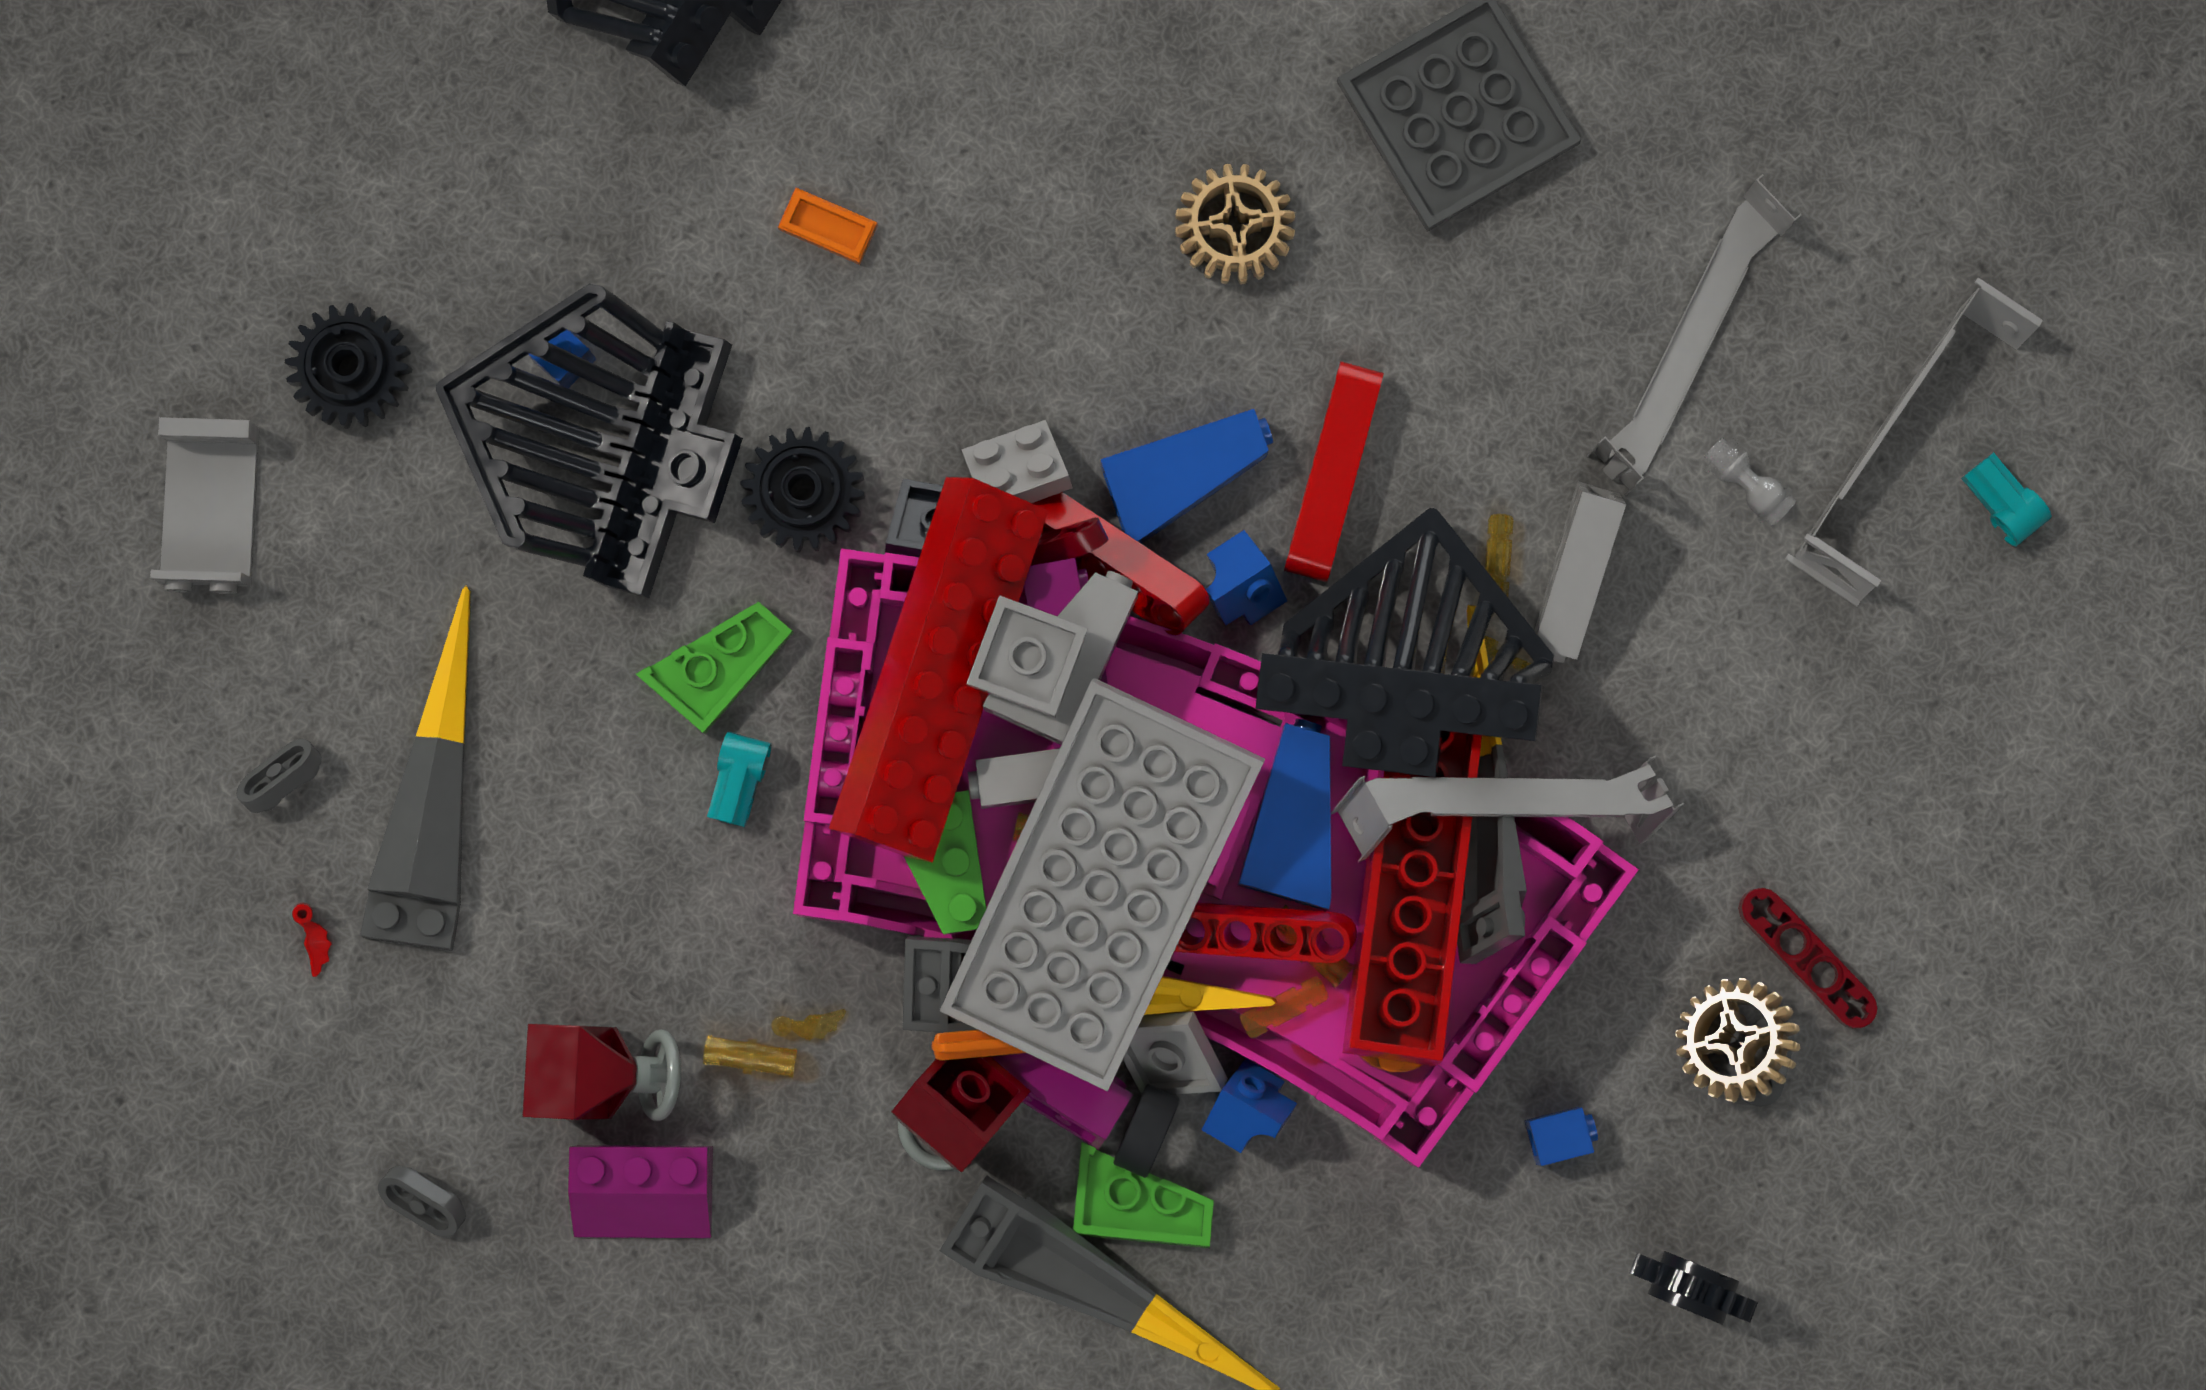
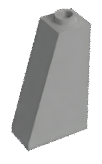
[1534,481,1626,663]
[983,571,1138,745]
[968,748,1060,809]

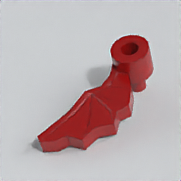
[292,902,332,977]

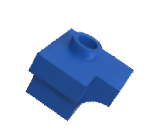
[1205,530,1287,625]
[1202,1058,1297,1153]

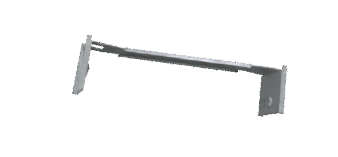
[1587,174,1801,496]
[1785,278,2043,607]
[1331,755,1684,862]

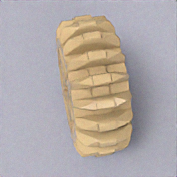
[1175,164,1295,284]
[1675,978,1801,1103]

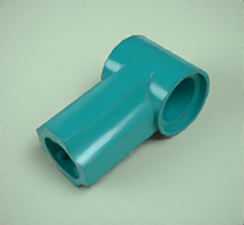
[1961,452,2052,547]
[707,732,772,827]

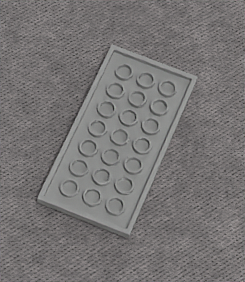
[940,678,1265,1091]

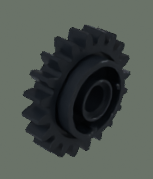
[284,303,413,429]
[740,427,866,553]
[1629,1251,1758,1325]

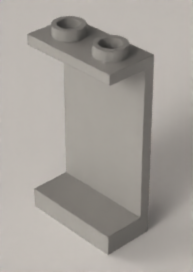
[150,417,259,594]

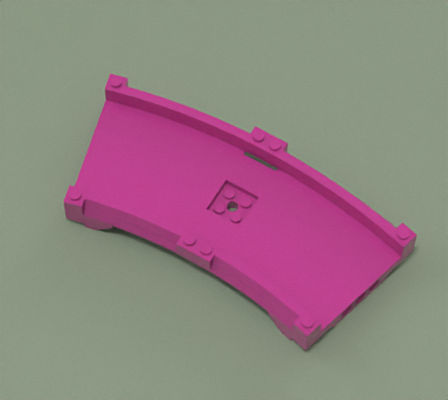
[793,548,1639,1168]

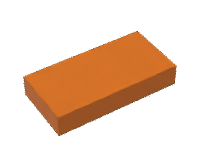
[778,188,878,265]

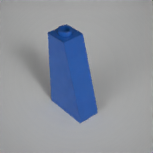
[1100,409,1273,544]
[1237,719,1331,911]

